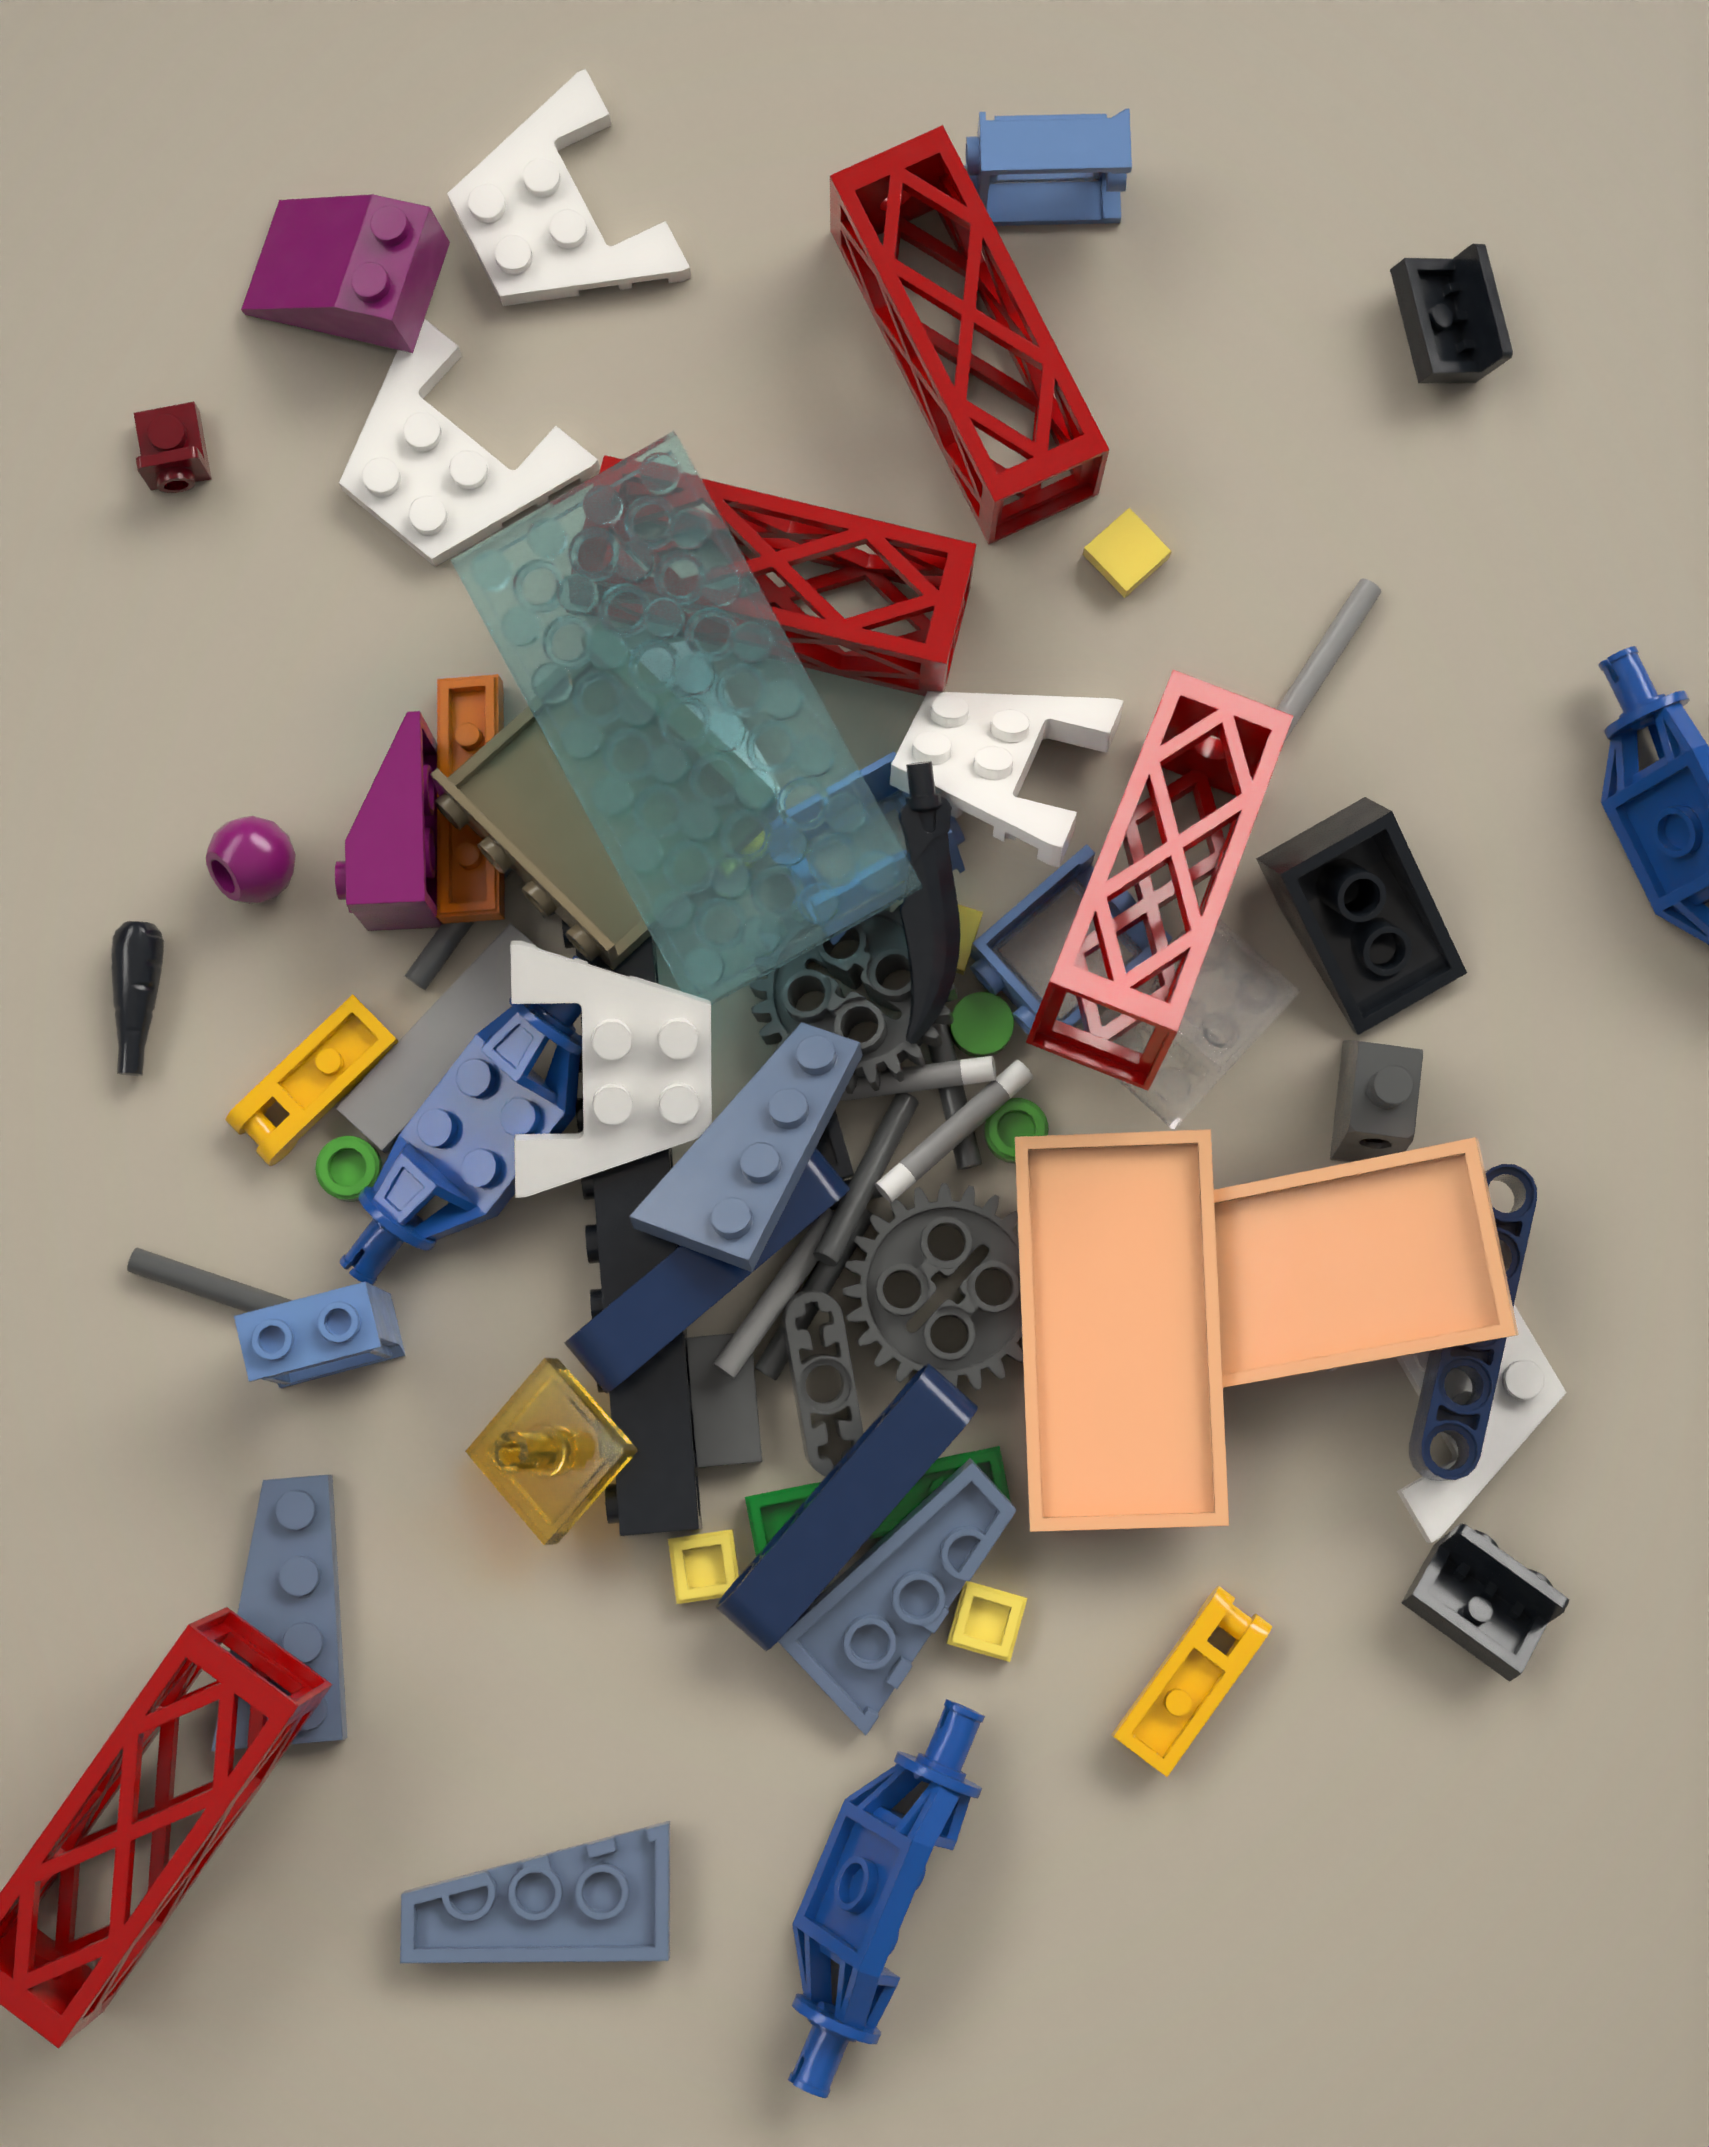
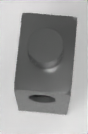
[1330,1040,1423,1162]

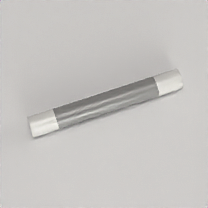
[839,1055,996,1102]
[875,1060,1033,1202]

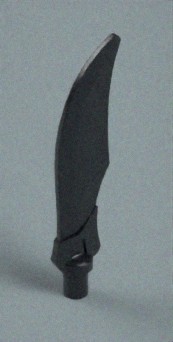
[898,761,961,1044]

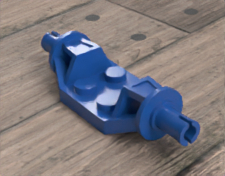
[1598,646,1709,945]
[339,956,583,1285]
[788,1699,985,2098]

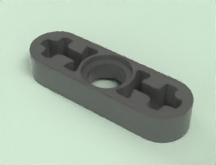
[782,1290,863,1477]

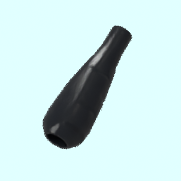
[111,921,164,1076]

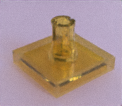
[465,1358,638,1545]

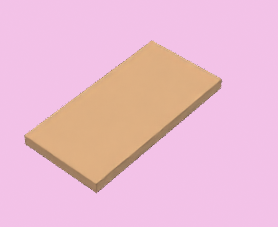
[1015,1129,1229,1532]
[1214,1137,1519,1388]

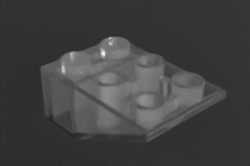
[1100,919,1301,1131]

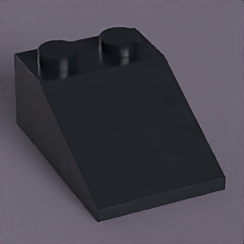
[1256,797,1467,1035]

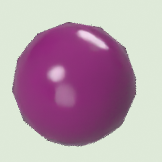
[205,816,296,904]

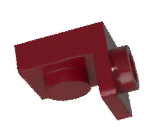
[134,401,212,493]

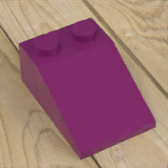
[241,194,450,353]
[335,711,442,931]

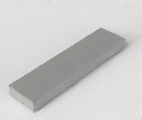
[336,923,538,1153]

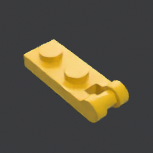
[225,994,399,1166]
[1111,1586,1272,1777]

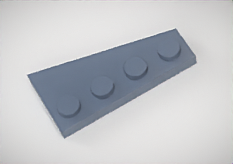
[629,1022,863,1272]
[778,1458,1017,1736]
[211,1474,347,1751]
[400,1821,670,1963]

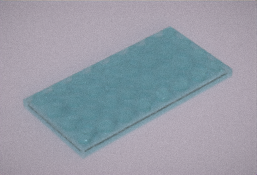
[451,431,924,1005]

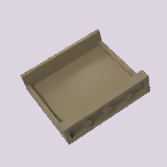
[430,623,780,970]

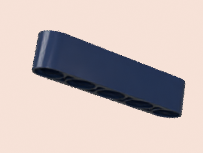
[564,1148,850,1394]
[1409,1164,1537,1481]
[716,1363,978,1651]

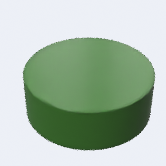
[950,992,1014,1058]
[984,1098,1049,1164]
[315,1136,383,1202]

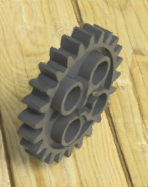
[750,902,958,1094]
[843,1183,1023,1390]

